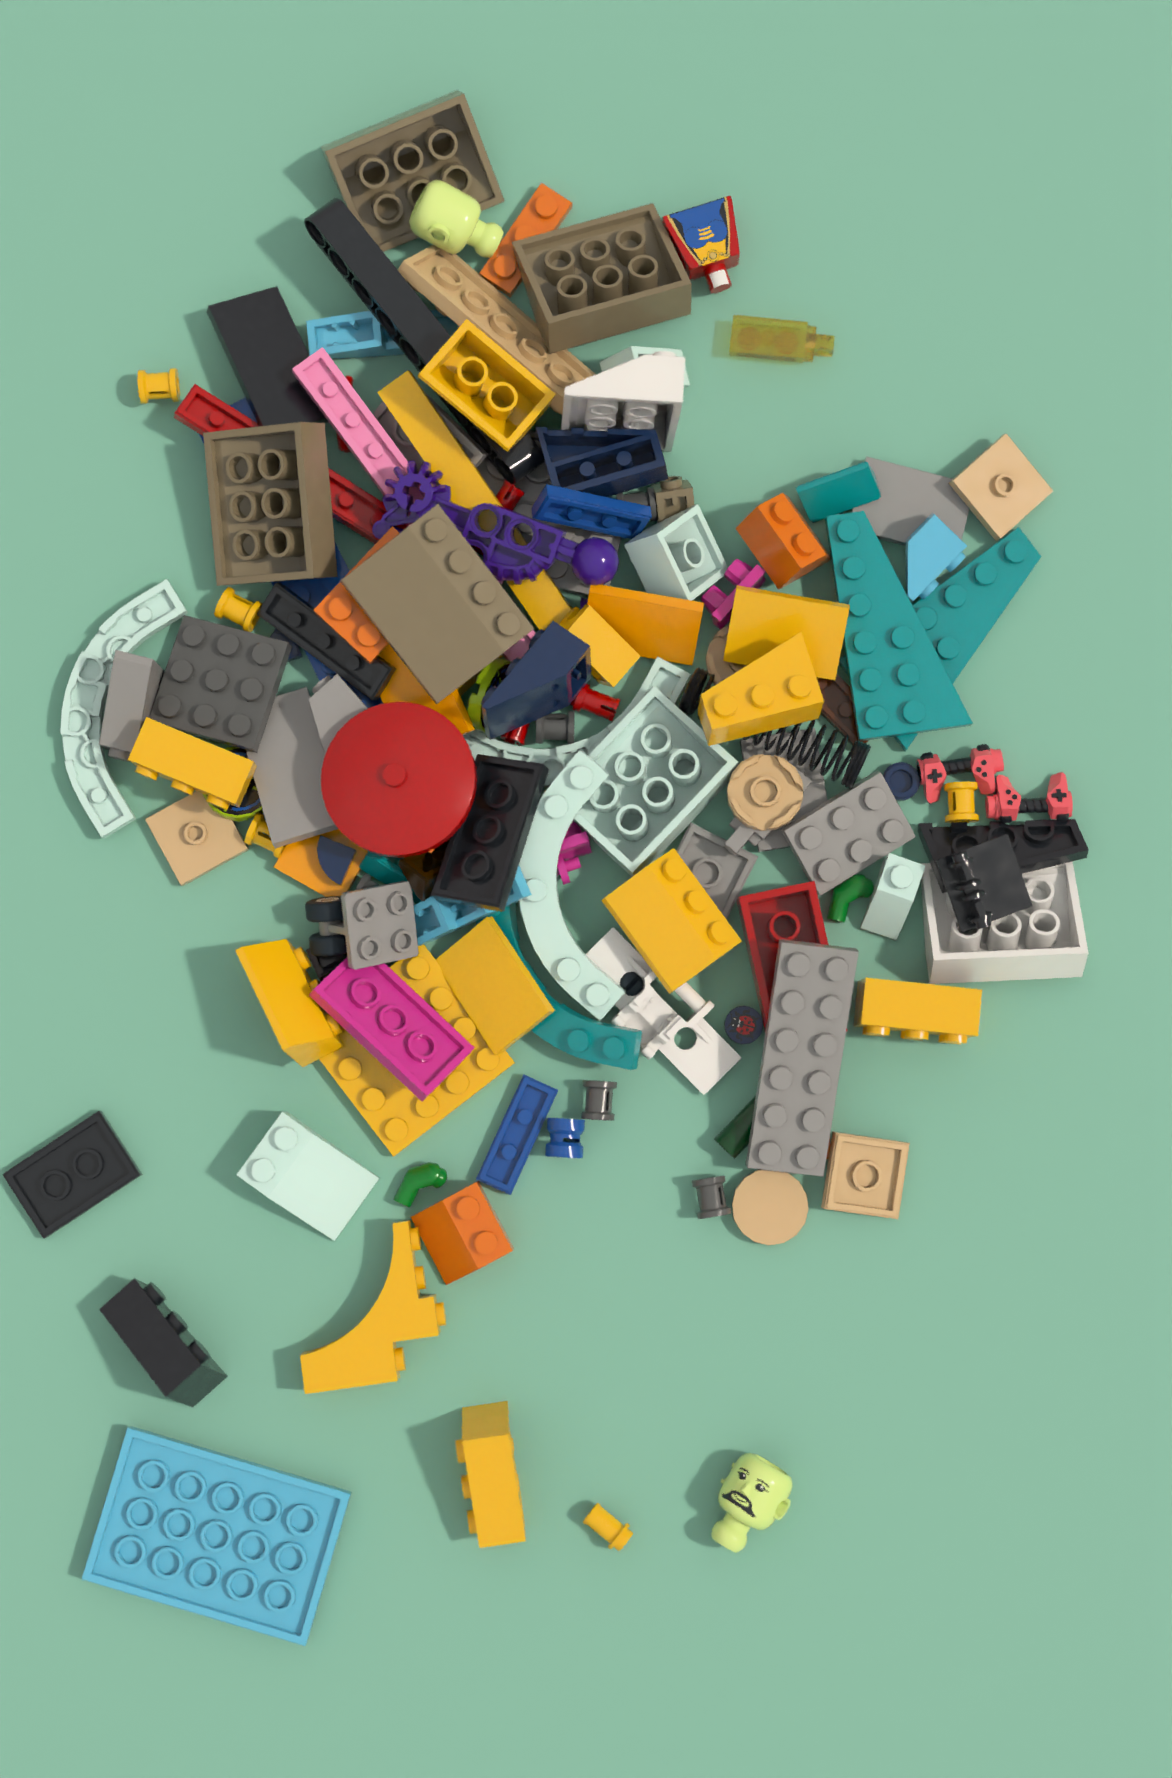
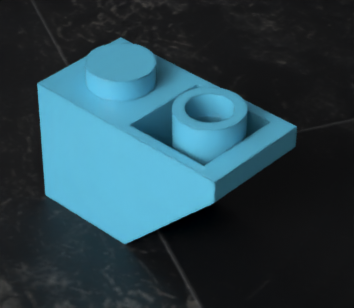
[905,513,967,601]

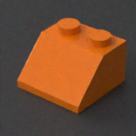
[735,493,831,590]
[411,1181,514,1285]

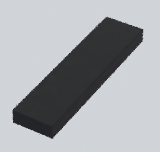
[257,583,396,700]

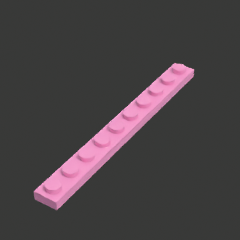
[292,347,536,661]

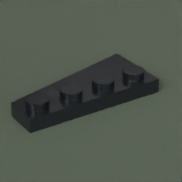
[917,819,1089,893]

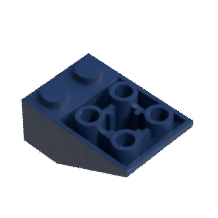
[481,621,592,740]

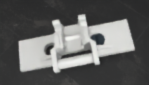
[586,927,742,1095]

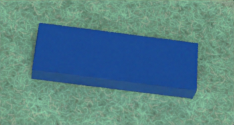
[531,484,652,539]
[476,1074,558,1195]

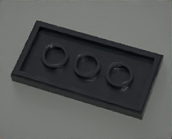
[207,286,329,426]
[431,754,549,912]

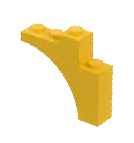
[300,1220,446,1394]

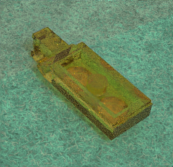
[729,315,835,363]

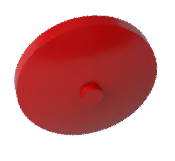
[321,702,477,857]

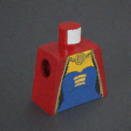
[662,196,740,293]

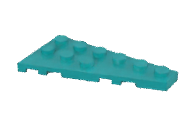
[825,511,973,741]
[839,527,1042,751]

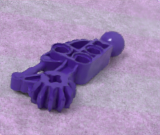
[372,460,619,585]

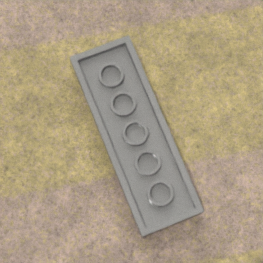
[746,939,859,1177]

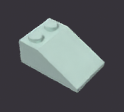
[237,1111,380,1241]

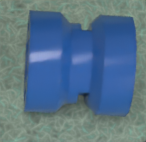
[545,1118,585,1158]

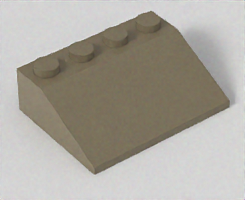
[321,90,505,252]
[512,203,692,354]
[203,422,338,586]
[340,504,534,704]

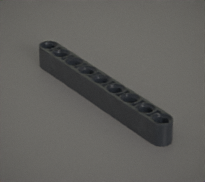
[304,198,544,485]

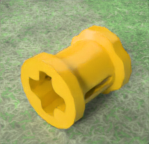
[137,368,180,404]
[214,587,263,632]
[944,781,979,824]
[244,813,286,859]

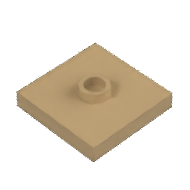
[949,433,1053,541]
[145,791,249,886]
[821,1131,910,1219]

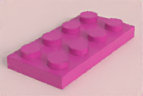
[309,957,475,1102]

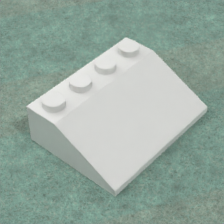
[561,351,685,452]
[921,861,1088,984]

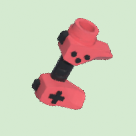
[916,744,1004,803]
[985,772,1073,823]

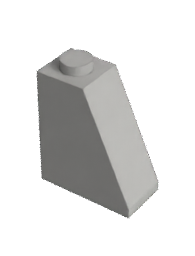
[99,650,165,762]
[308,674,368,754]

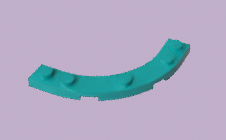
[476,903,642,1070]

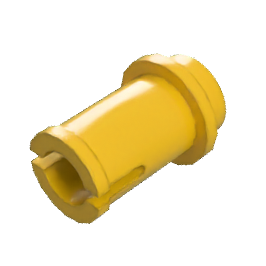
[583,1503,633,1551]

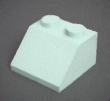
[624,504,728,601]

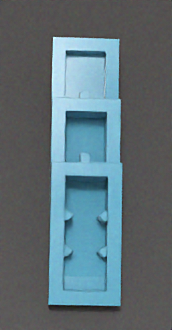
[306,310,460,359]
[414,866,532,947]

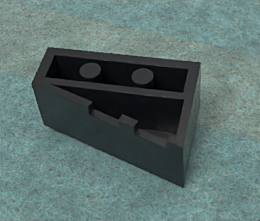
[99,1278,228,1407]

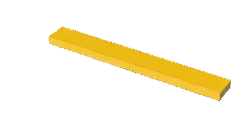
[377,370,572,631]

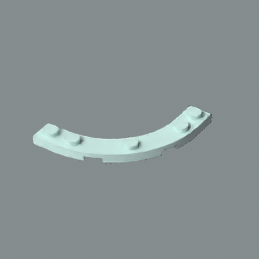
[61,579,188,839]
[463,656,691,788]
[519,750,626,1021]

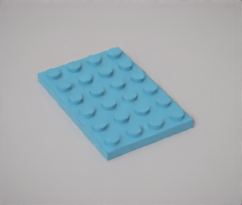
[82,1426,351,1646]

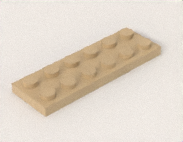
[398,245,596,414]

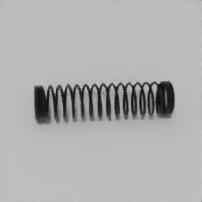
[679,667,871,789]

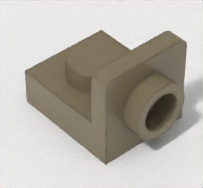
[651,476,695,523]

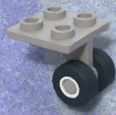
[305,881,419,969]

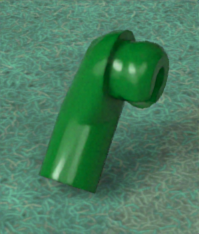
[826,874,874,923]
[393,1162,447,1207]

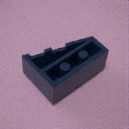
[536,427,668,497]

